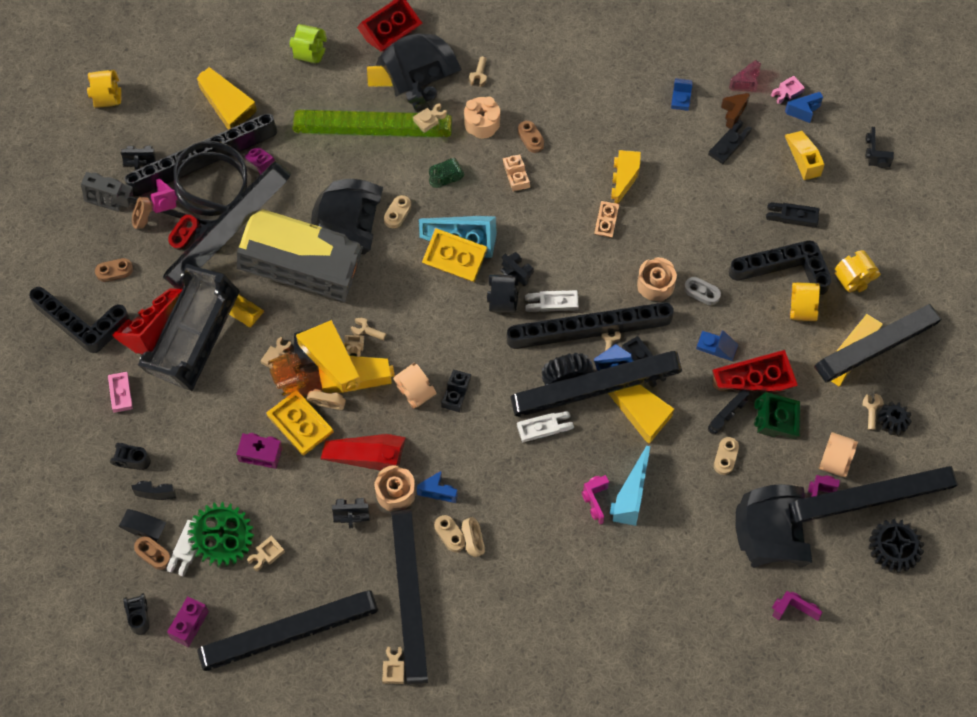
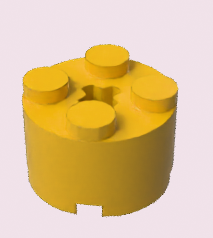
[87,70,122,108]
[834,250,881,293]
[790,282,820,321]

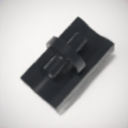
[406,82,437,112]
[121,146,156,170]
[500,252,534,286]
[332,498,370,529]

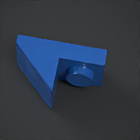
[671,78,693,111]
[785,92,823,123]
[696,330,738,361]
[417,471,458,503]

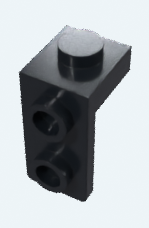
[865,127,894,168]

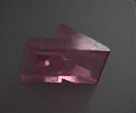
[729,60,761,92]

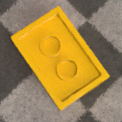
[422,228,488,283]
[266,389,334,456]

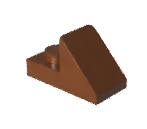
[721,93,750,129]

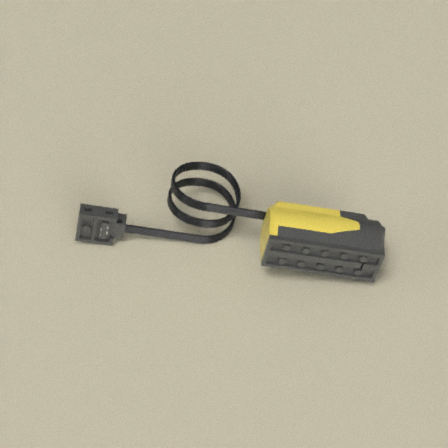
[81,141,363,302]

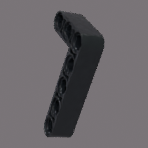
[729,240,832,295]
[29,287,130,353]

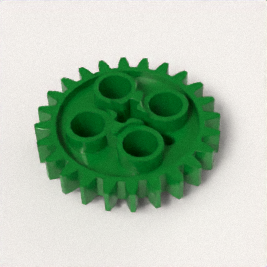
[187,502,254,567]

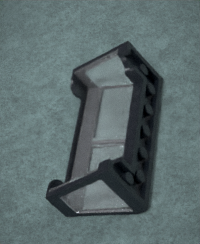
[138,264,240,391]

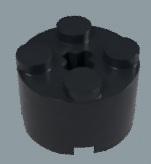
[487,274,518,313]

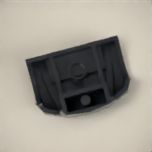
[376,33,462,97]
[311,179,383,255]
[735,484,812,568]

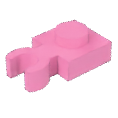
[771,76,805,104]

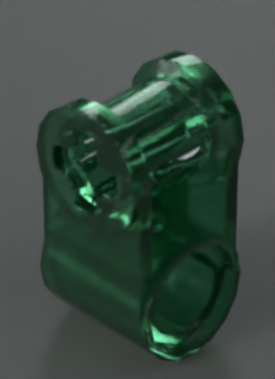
[429,158,465,188]

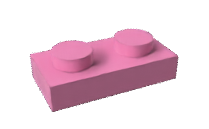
[108,372,133,413]

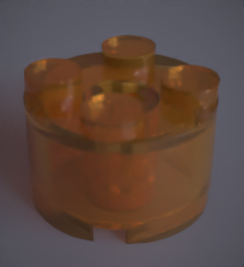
[268,352,309,396]

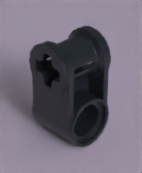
[110,443,151,470]
[123,593,150,635]

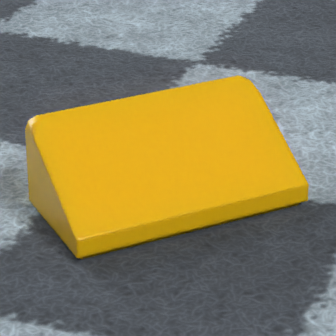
[367,66,393,86]
[229,295,264,328]

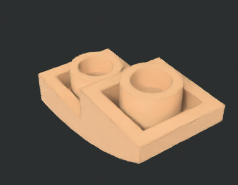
[503,155,530,191]
[594,201,619,238]

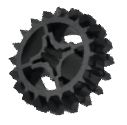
[541,353,594,385]
[868,518,924,573]

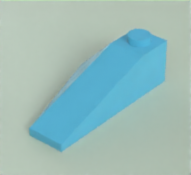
[419,216,497,258]
[610,446,650,526]

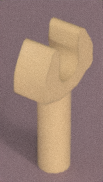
[469,57,487,87]
[351,318,386,341]
[601,331,621,351]
[862,394,884,430]

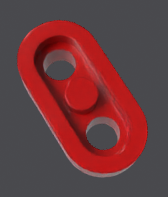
[168,215,199,249]

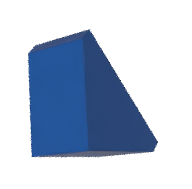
[594,344,633,371]

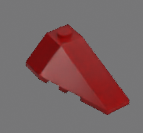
[113,288,183,354]
[712,350,798,391]
[321,434,406,471]

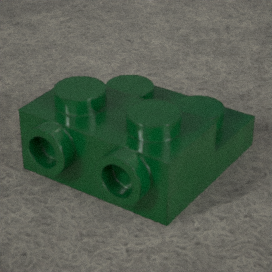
[754,392,800,439]

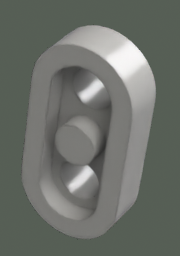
[684,277,721,305]

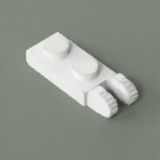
[525,290,579,312]
[517,411,574,443]
[167,520,205,576]

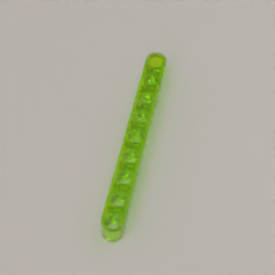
[292,110,452,137]

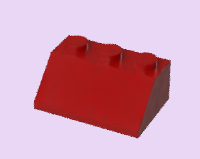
[357,0,422,52]

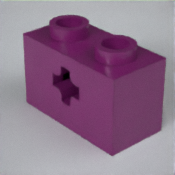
[236,433,282,469]
[167,596,209,648]

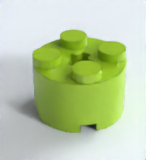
[290,24,327,63]

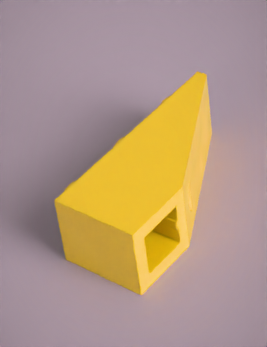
[785,131,825,180]
[611,150,641,204]

